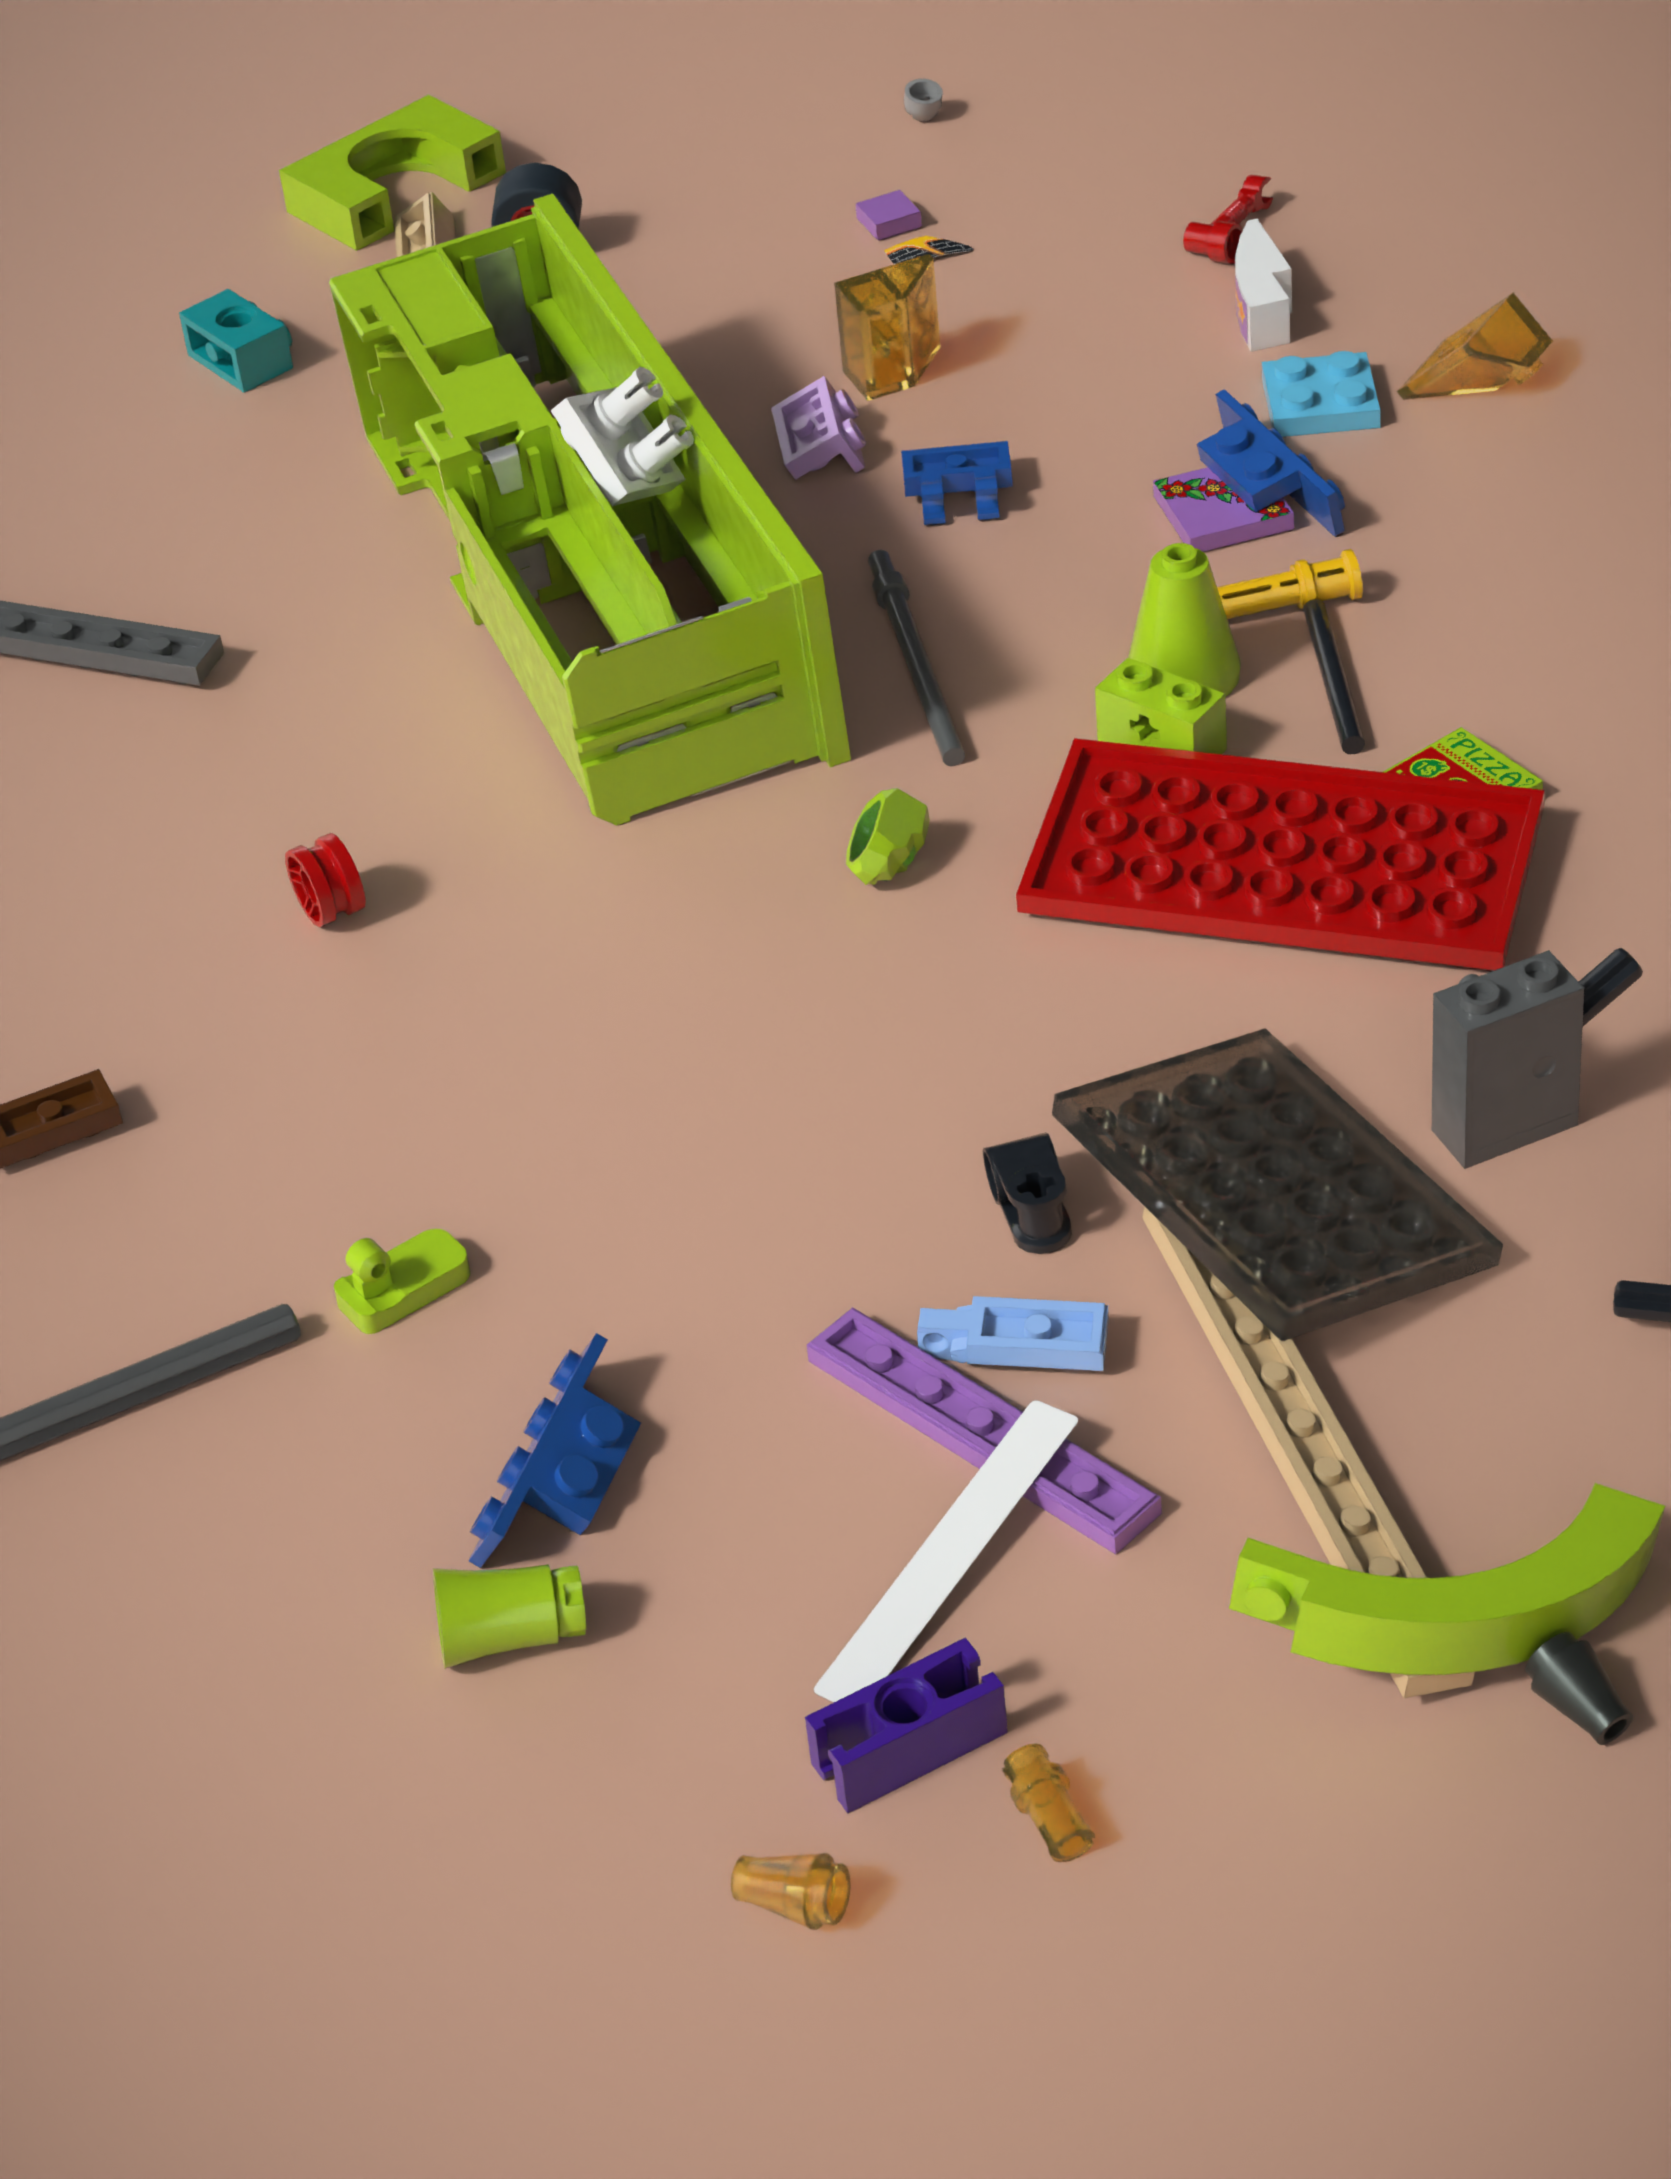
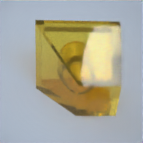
[1397,292,1553,400]

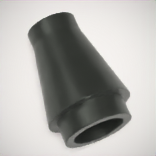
[1525,1632,1633,1745]

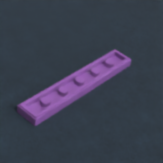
[806,1307,1162,1555]

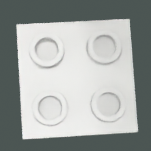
[551,367,694,506]

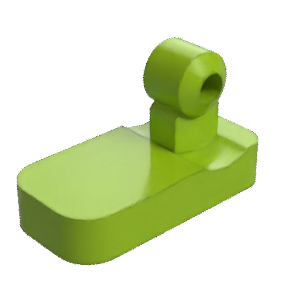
[334,1229,470,1334]

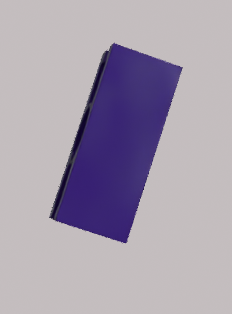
[805,1637,1008,1813]

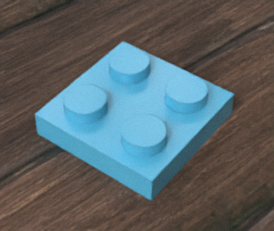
[1262,351,1381,437]

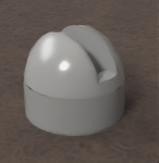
[904,79,943,122]

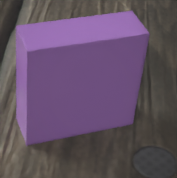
[855,190,922,241]

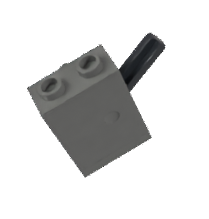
[1431,948,1643,1169]

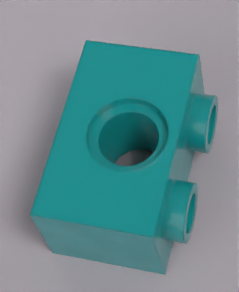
[179,288,294,393]

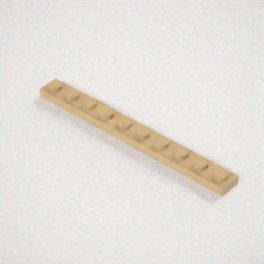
[1142,1189,1475,1698]

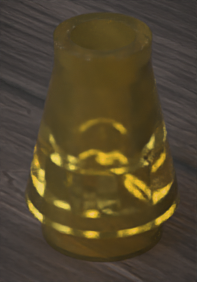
[731,1853,851,1930]

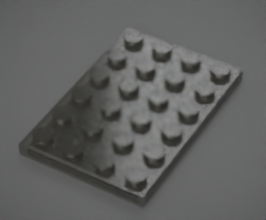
[1052,1028,1503,1342]

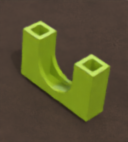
[279,94,506,251]

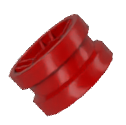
[285,833,366,928]

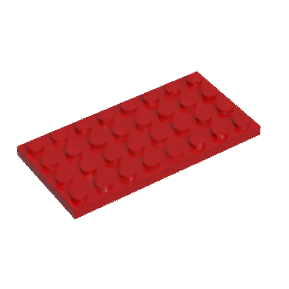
[1016,738,1545,970]

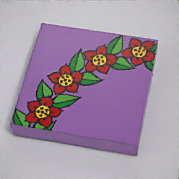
[1153,467,1294,552]

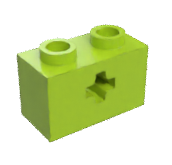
[1095,658,1227,754]

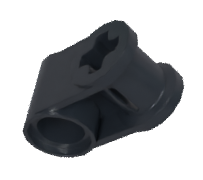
[983,1132,1072,1254]

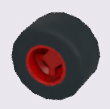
[491,162,582,229]

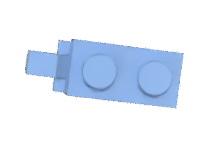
[917,1296,1109,1371]

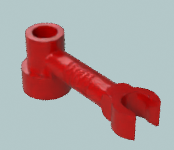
[1183,174,1273,264]

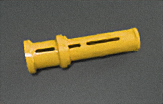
[1217,549,1363,619]

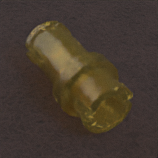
[1002,1743,1095,1863]

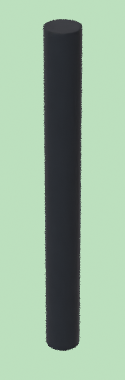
[1303,599,1365,755]

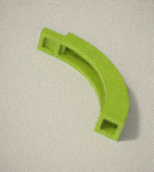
[1229,1483,1665,1675]

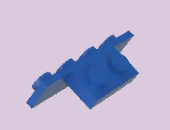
[1197,389,1345,537]
[468,1333,641,1568]

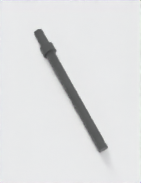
[868,550,965,766]

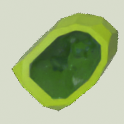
[846,788,930,885]

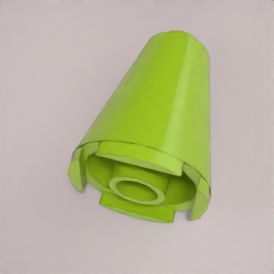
[1128,543,1241,696]

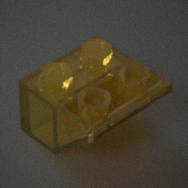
[834,254,940,401]

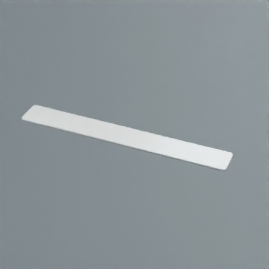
[814,1400,1078,1702]

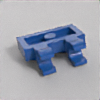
[901,441,1013,525]

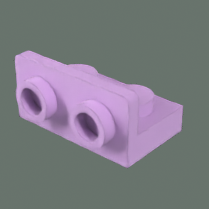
[771,376,866,480]

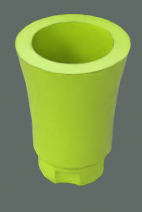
[433,1564,586,1669]

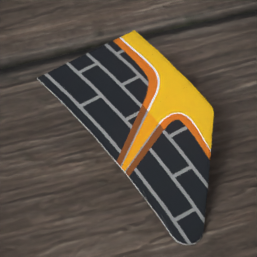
[884,236,973,271]

